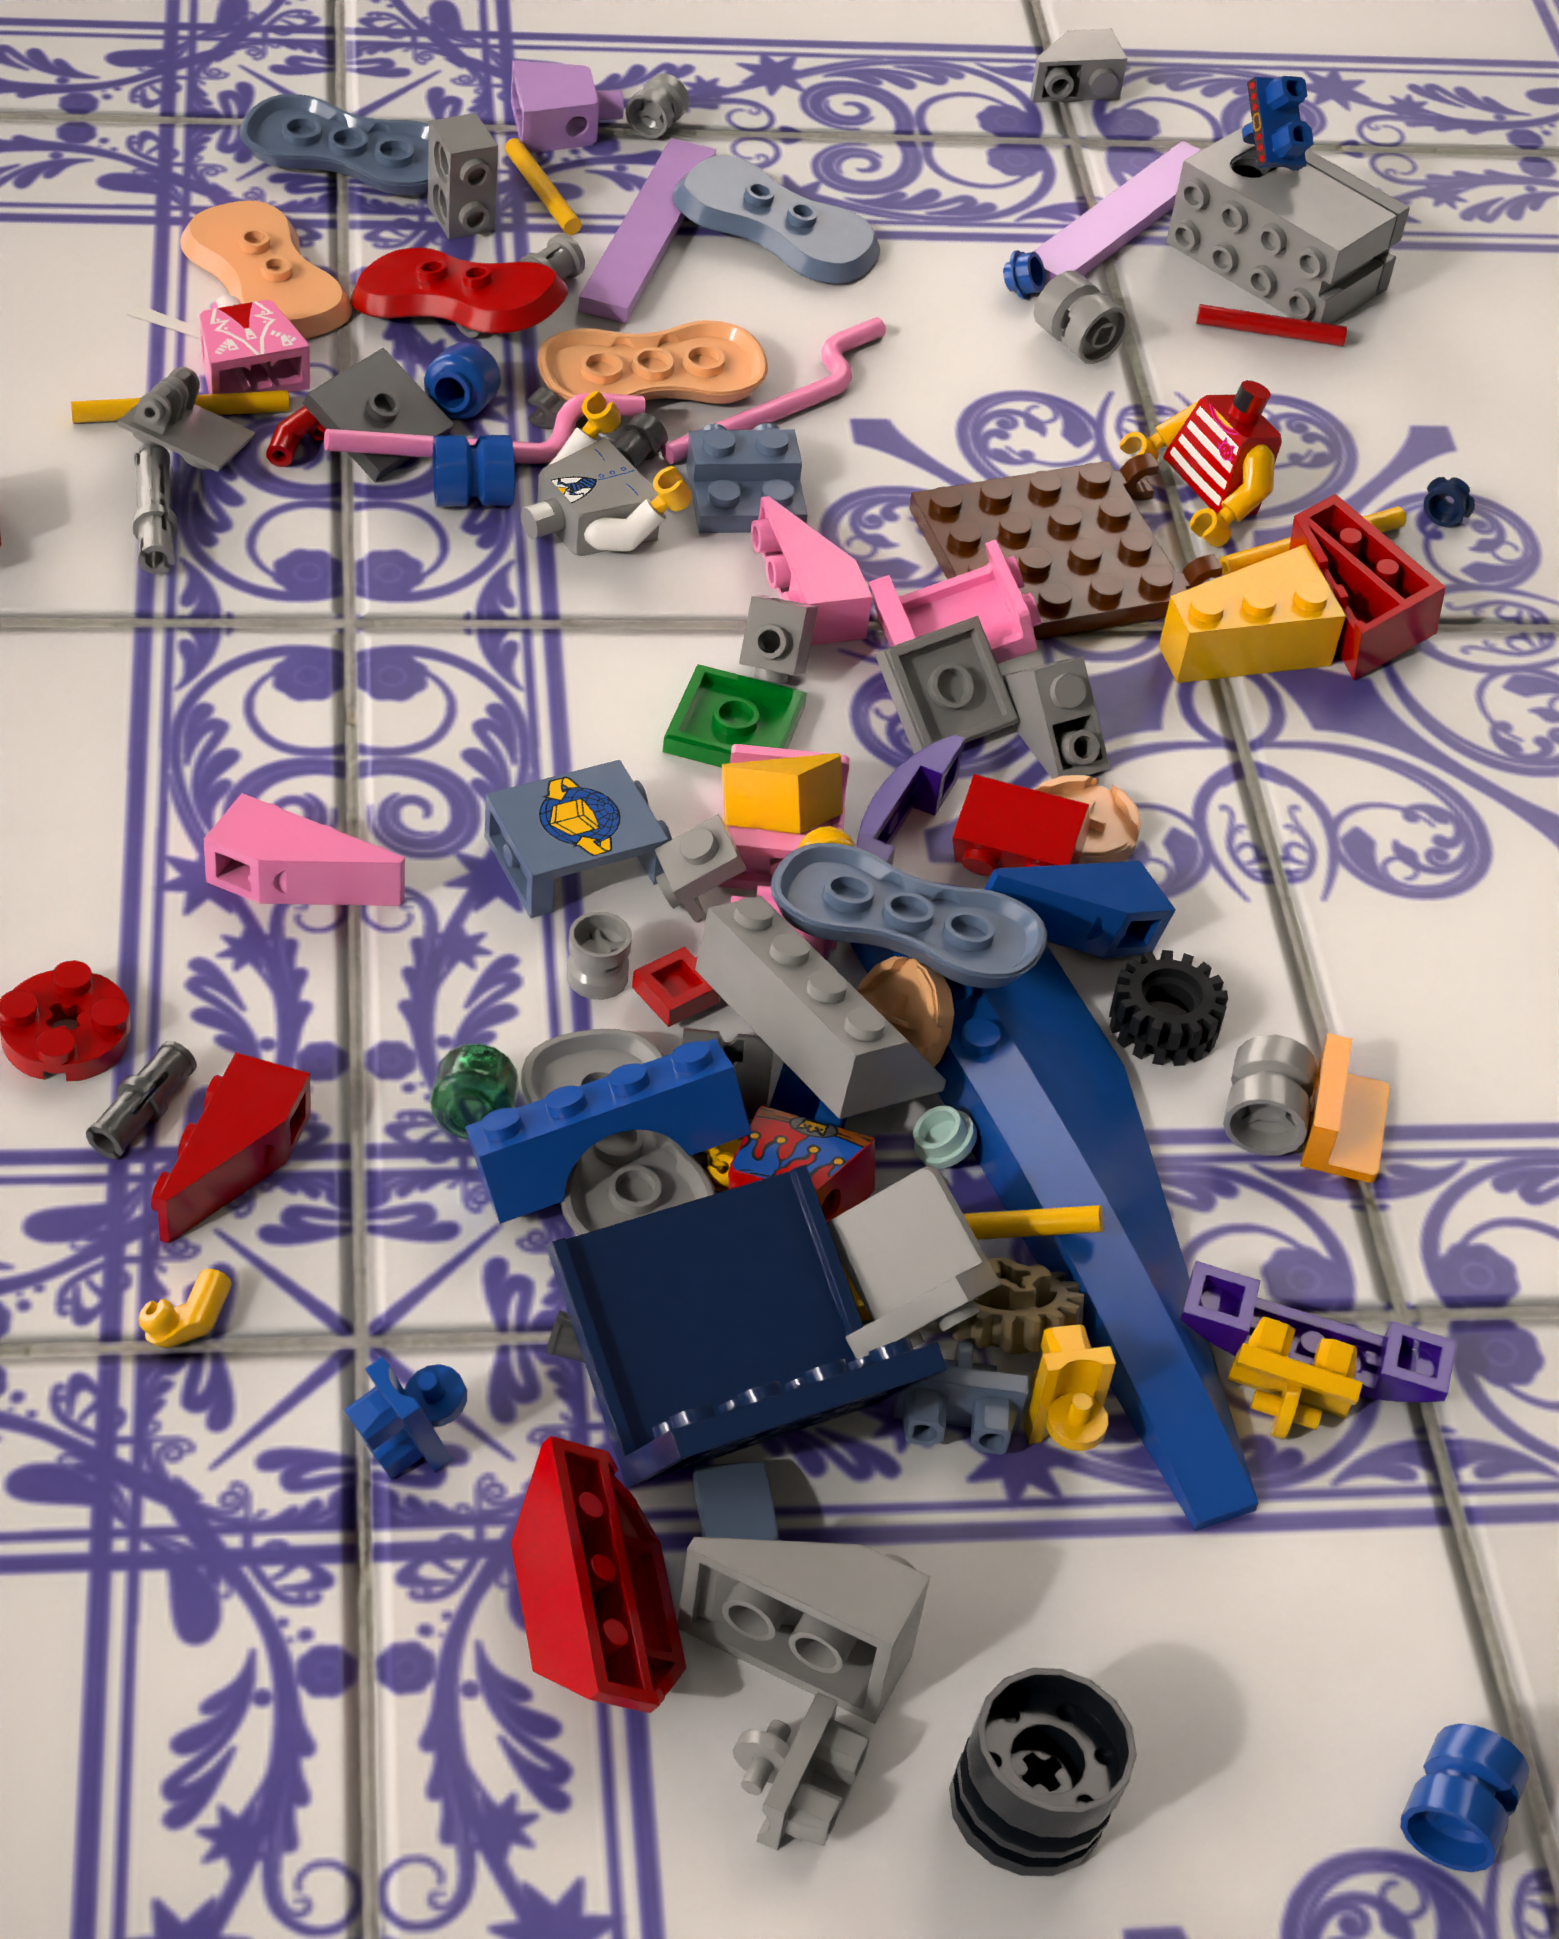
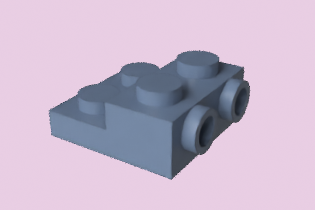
[686,423,808,533]

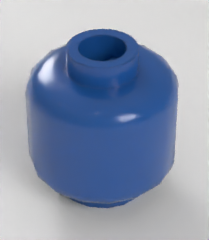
[424,342,501,420]

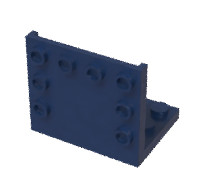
[546,1164,948,1488]

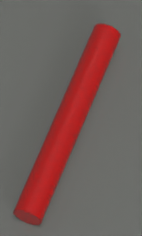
[1196,304,1347,346]

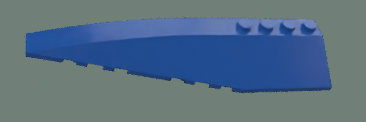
[850,882,1258,1531]

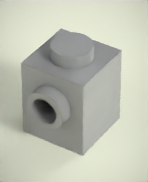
[739,595,818,683]

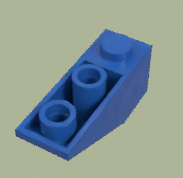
[984,861,1176,958]

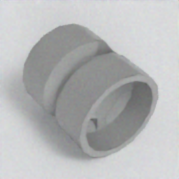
[1033,270,1129,364]
[1223,1035,1317,1156]

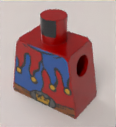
[728,1105,875,1224]

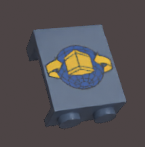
[484,759,672,919]

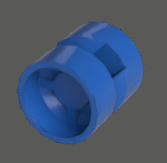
[432,435,515,507]
[1400,1723,1530,1872]

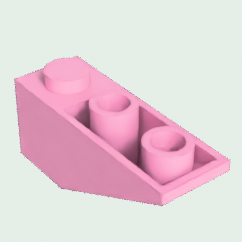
[751,496,873,646]
[204,793,405,906]

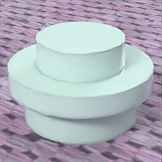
[913,1106,977,1169]

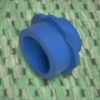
[1003,250,1045,300]

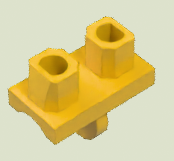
[1227,1317,1363,1440]
[1024,1324,1116,1451]

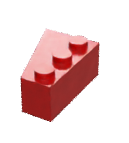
[1289,494,1446,680]

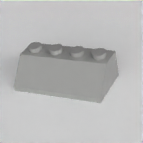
[695,896,946,1119]

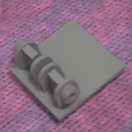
[117,367,255,472]

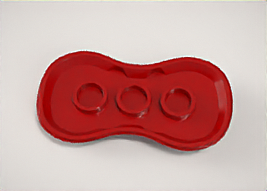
[350,248,569,334]

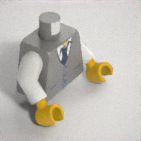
[521,391,692,556]

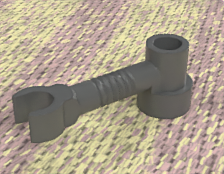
[527,388,668,469]

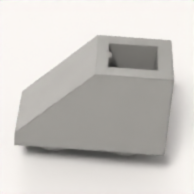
[1030,28,1128,103]
[1003,657,1110,779]

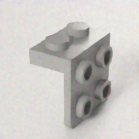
[827,1166,1001,1359]

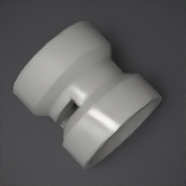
[625,73,690,139]
[567,912,632,1000]

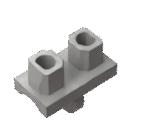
[733,1692,869,1851]

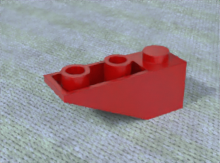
[151,1052,311,1243]

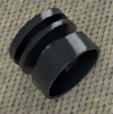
[949,1668,1137,1876]

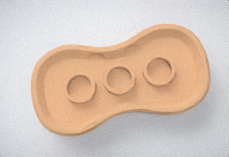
[180,201,353,340]
[537,320,768,404]

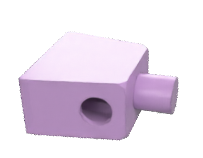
[511,61,624,153]

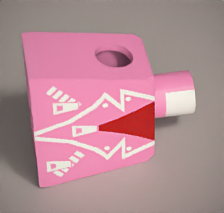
[199,295,310,394]

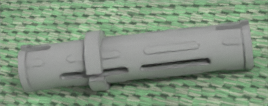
[132,444,178,574]

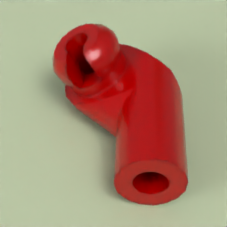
[266,406,326,467]

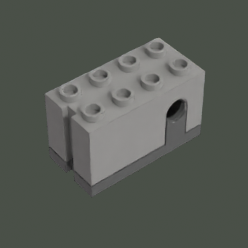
[1166,122,1410,324]

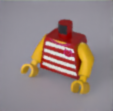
[1119,380,1282,547]

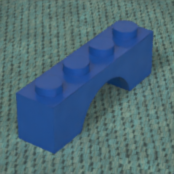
[465,1038,752,1224]

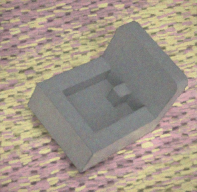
[654,814,747,922]

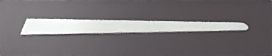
[127,304,200,339]

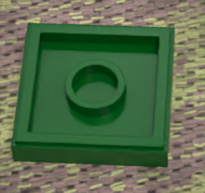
[662,664,807,768]

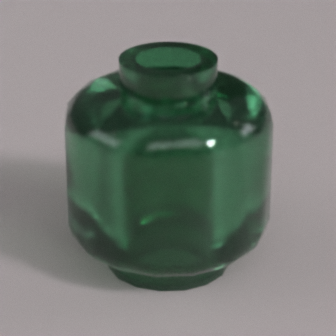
[430,1043,519,1140]

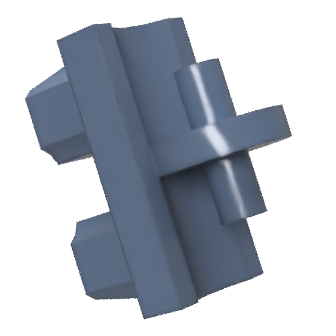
[894,1341,1028,1455]

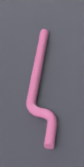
[661,317,886,464]
[324,392,646,464]

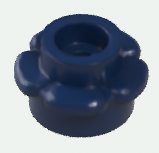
[1424,477,1475,527]

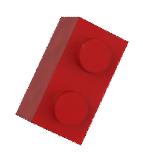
[952,774,1090,876]

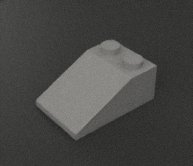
[677,1537,930,1724]

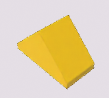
[722,753,843,834]

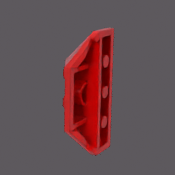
[511,1435,687,1713]

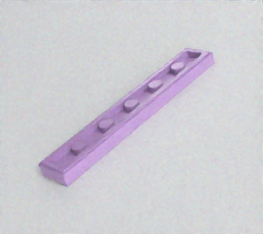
[578,138,717,323]
[1033,141,1201,285]

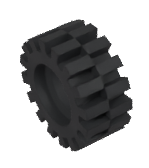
[1109,950,1228,1066]

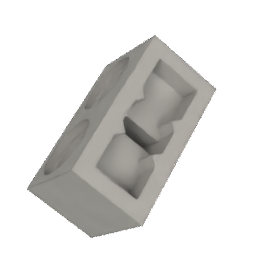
[427,113,498,239]

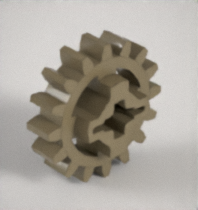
[938,1257,1084,1354]

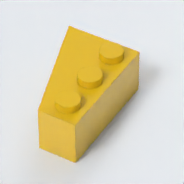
[1159,544,1346,683]

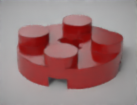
[0,960,131,1082]

